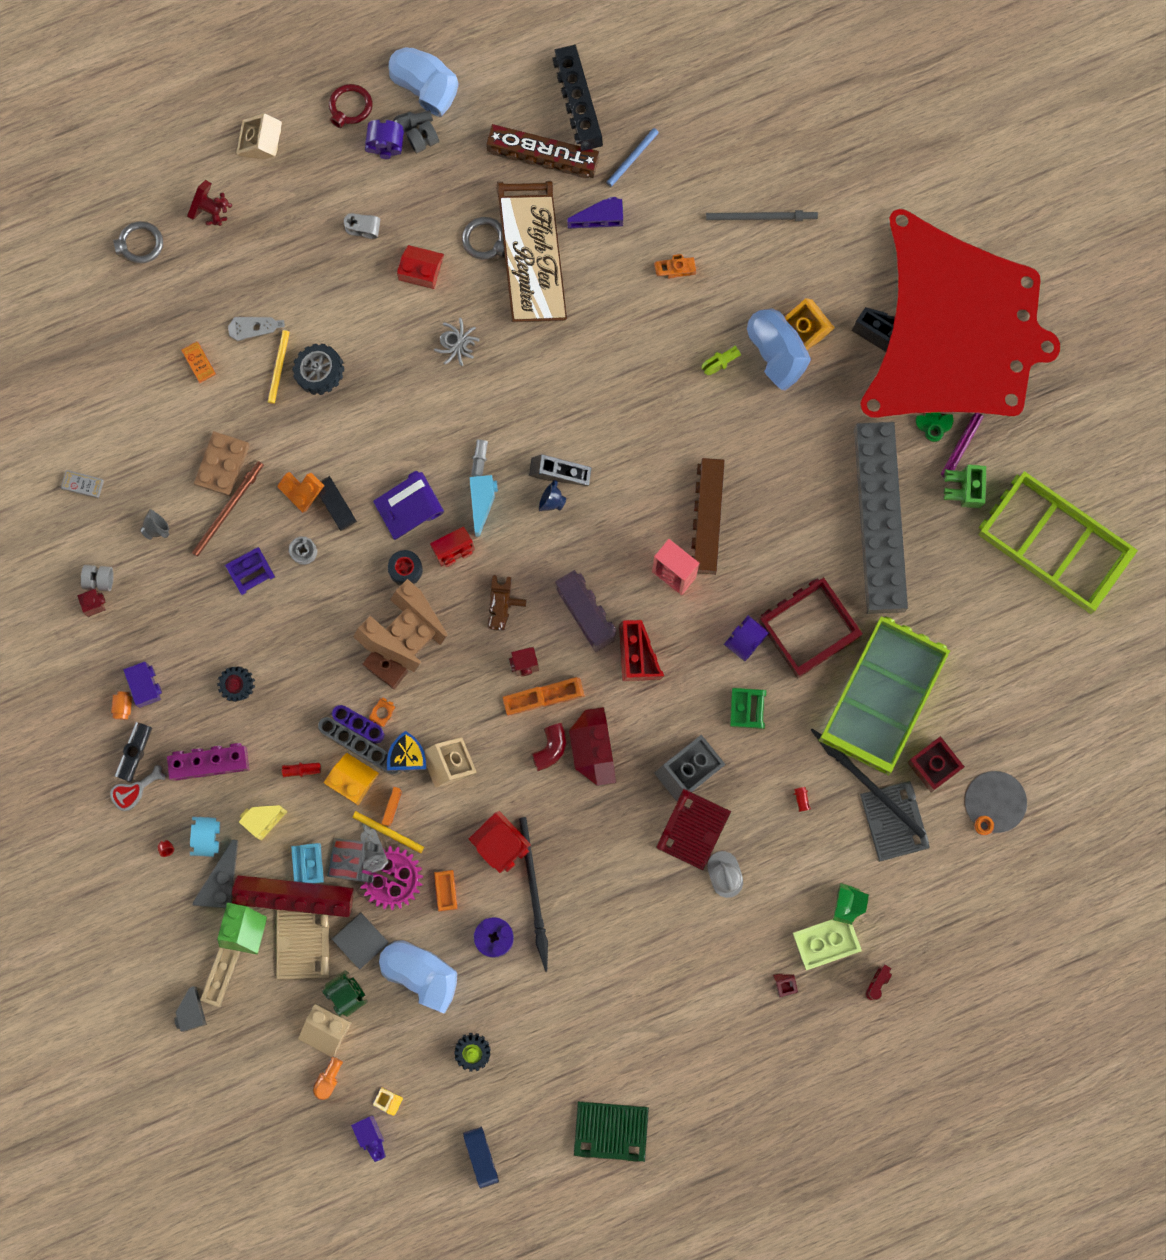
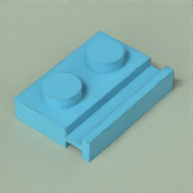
[291,843,324,884]

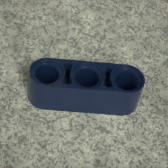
[463,1126,499,1189]

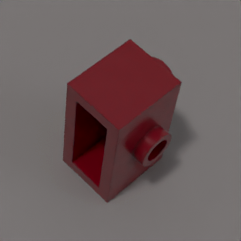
[509,646,539,677]

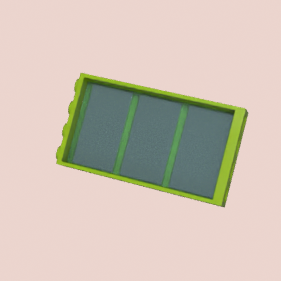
[819,616,950,776]

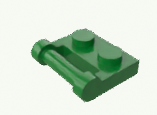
[730,688,767,729]

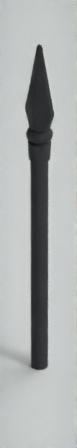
[811,728,927,839]
[519,817,548,972]

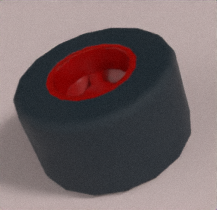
[387,550,423,585]

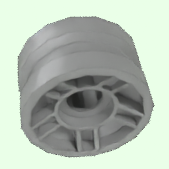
[289,536,317,565]

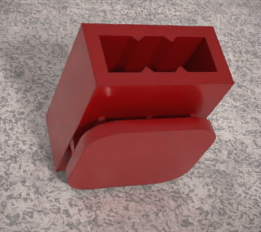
[468,811,531,873]

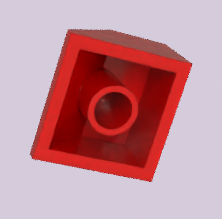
[397,245,444,289]

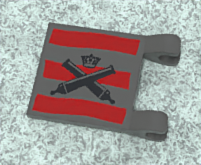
[327,838,380,883]

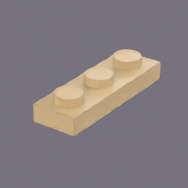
[200,948,241,1007]

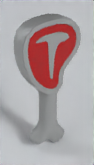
[110,765,165,811]

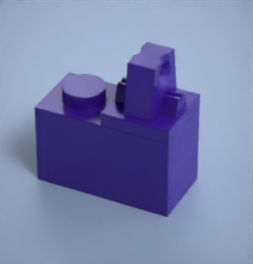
[351,1115,386,1162]

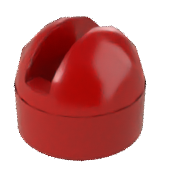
[157,840,175,857]

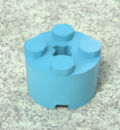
[190,817,220,857]

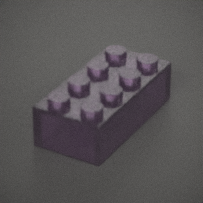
[555,570,616,653]

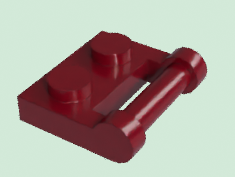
[865,964,892,1000]

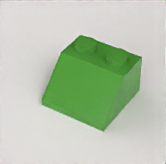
[217,903,267,955]

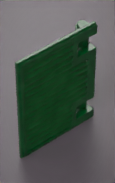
[573,1101,649,1162]

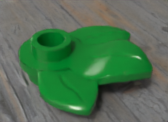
[916,412,954,442]

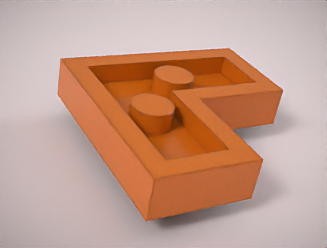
[277,472,324,513]

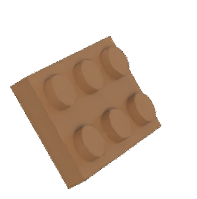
[194,431,250,497]

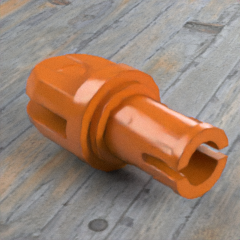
[313,1057,343,1100]

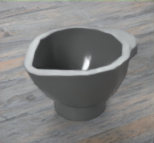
[140,509,170,540]

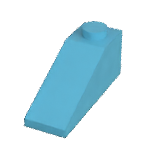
[470,475,498,537]

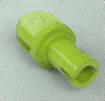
[702,345,741,375]

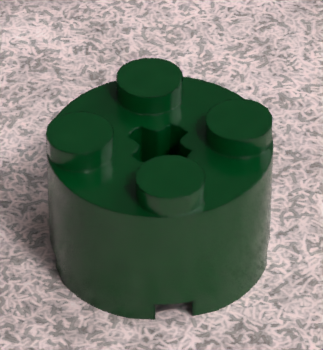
[322,970,368,1017]

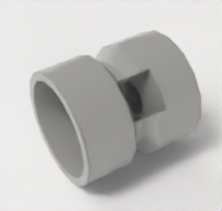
[81,565,113,591]

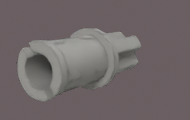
[471,440,488,477]

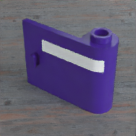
[373,471,444,540]

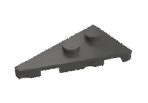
[193,840,239,908]

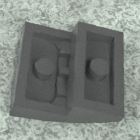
[332,912,389,970]

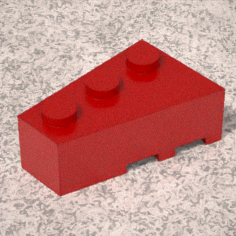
[619,620,664,681]

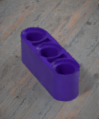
[332,705,384,744]

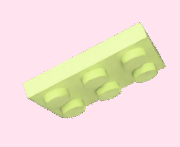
[792,919,862,971]

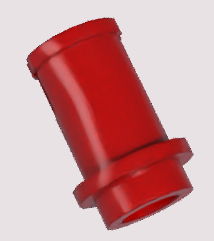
[793,787,811,812]

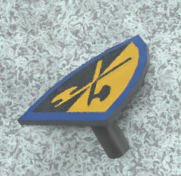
[387,731,426,773]

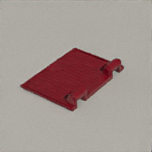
[656,788,731,870]

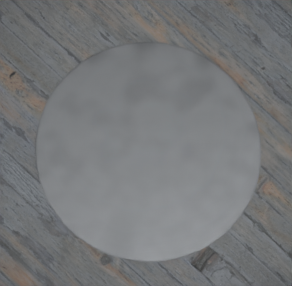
[965,771,1027,833]

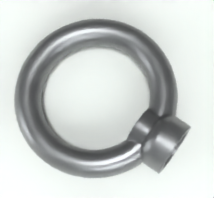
[462,217,505,260]
[113,221,163,264]

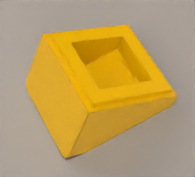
[373,1087,403,1116]

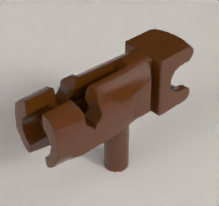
[487,575,527,631]

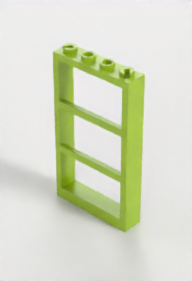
[978,471,1138,614]

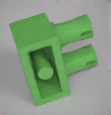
[943,465,986,508]

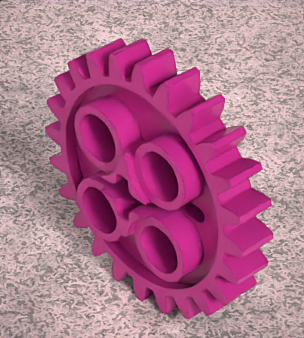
[361,846,424,910]

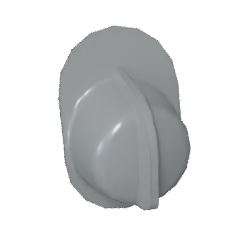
[707,851,743,898]

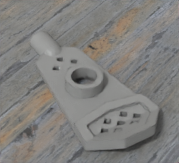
[228,317,285,341]
[361,823,388,873]

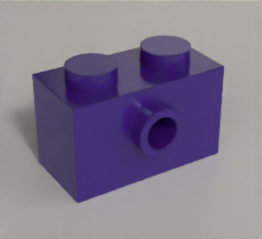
[123,662,162,708]

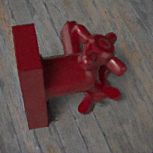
[187,180,233,226]

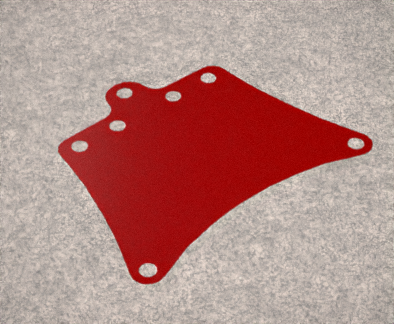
[860,209,1060,418]

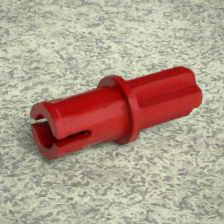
[282,762,321,778]

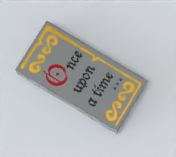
[61,470,104,499]

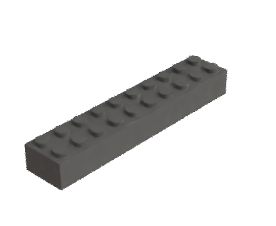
[854,422,908,614]

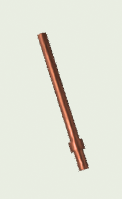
[192,461,264,557]

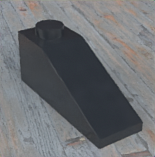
[529,454,592,486]

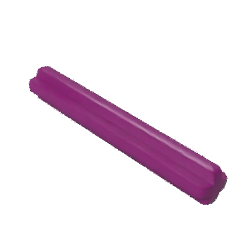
[941,413,984,478]

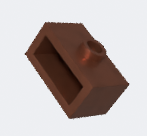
[362,651,408,690]

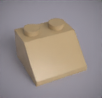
[236,113,282,159]
[424,737,477,788]
[298,1004,352,1057]

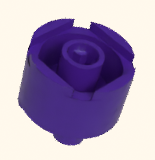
[365,119,404,159]
[724,615,769,661]
[474,917,514,958]

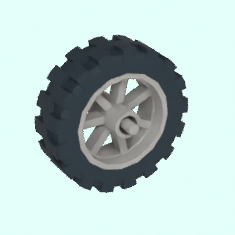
[292,343,344,395]

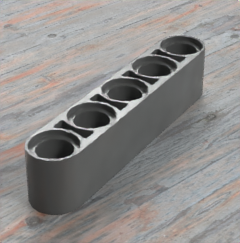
[318,717,402,776]

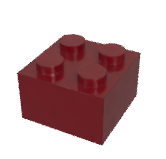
[907,736,965,792]

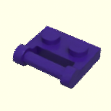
[225,547,275,595]

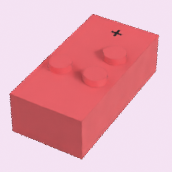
[652,539,699,596]

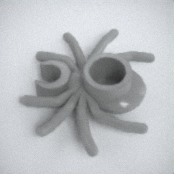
[434,318,480,366]

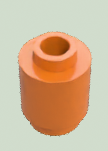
[111,691,132,720]

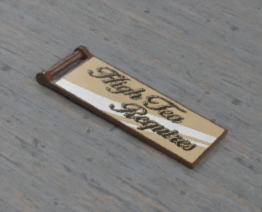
[496,181,567,323]

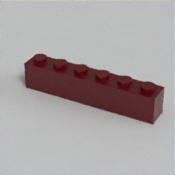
[232,875,354,918]

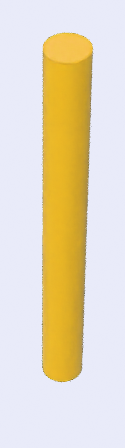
[268,330,290,404]
[352,811,424,854]

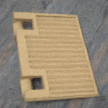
[276,910,330,979]

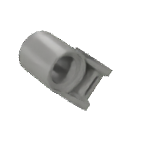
[344,213,381,239]

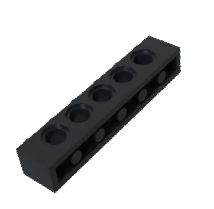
[552,44,603,151]

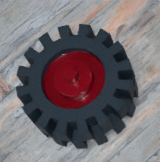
[217,666,255,702]

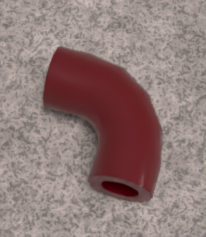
[531,723,566,772]

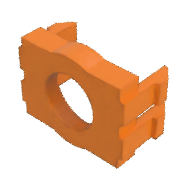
[369,697,396,727]

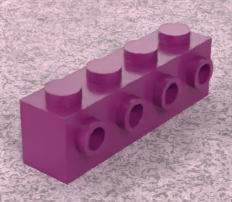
[167,743,250,781]

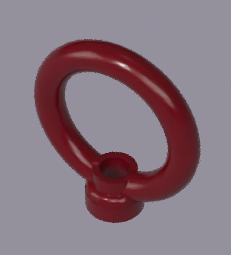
[329,84,373,128]

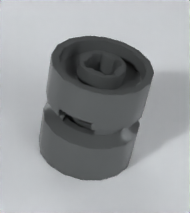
[406,121,440,154]

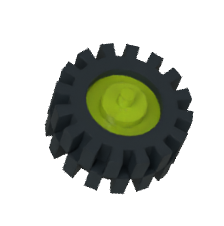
[454,1033,491,1072]

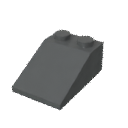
[654,734,726,801]

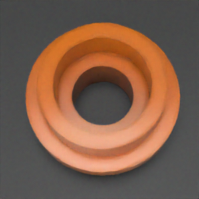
[974,816,994,835]

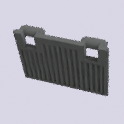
[860,781,930,862]

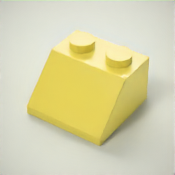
[239,805,288,841]

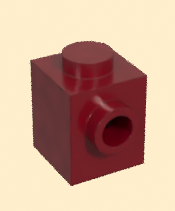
[77,589,106,617]

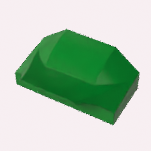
[833,883,869,925]

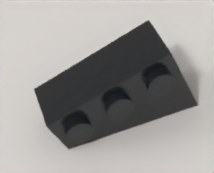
[852,307,895,352]

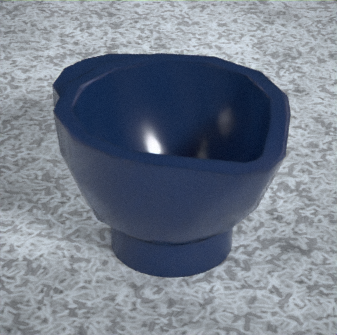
[539,480,566,511]

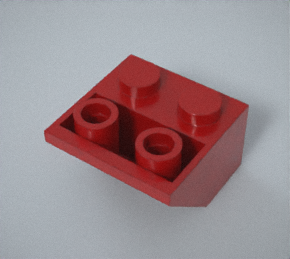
[430,526,475,567]

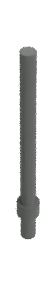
[706,210,818,221]

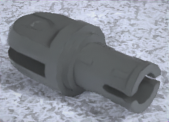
[393,110,433,133]

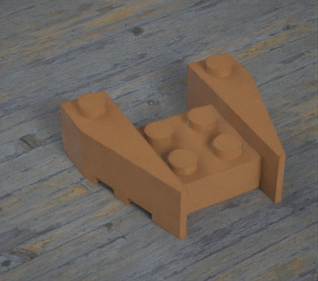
[353,579,448,672]

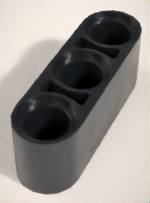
[319,476,357,531]

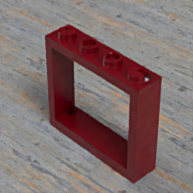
[759,577,863,679]

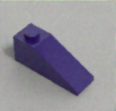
[567,197,623,229]

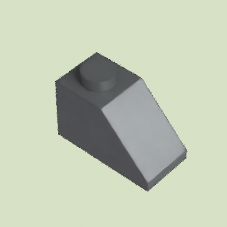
[174,986,207,1032]

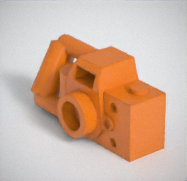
[654,254,696,279]

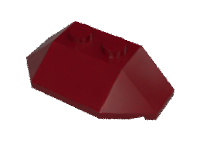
[569,707,616,786]

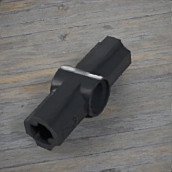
[115,722,153,782]

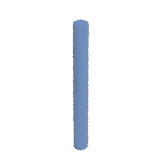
[606,128,659,187]

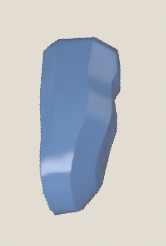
[747,308,811,391]

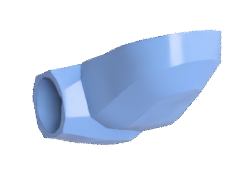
[388,47,459,117]
[379,940,457,1013]

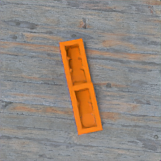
[503,677,585,716]

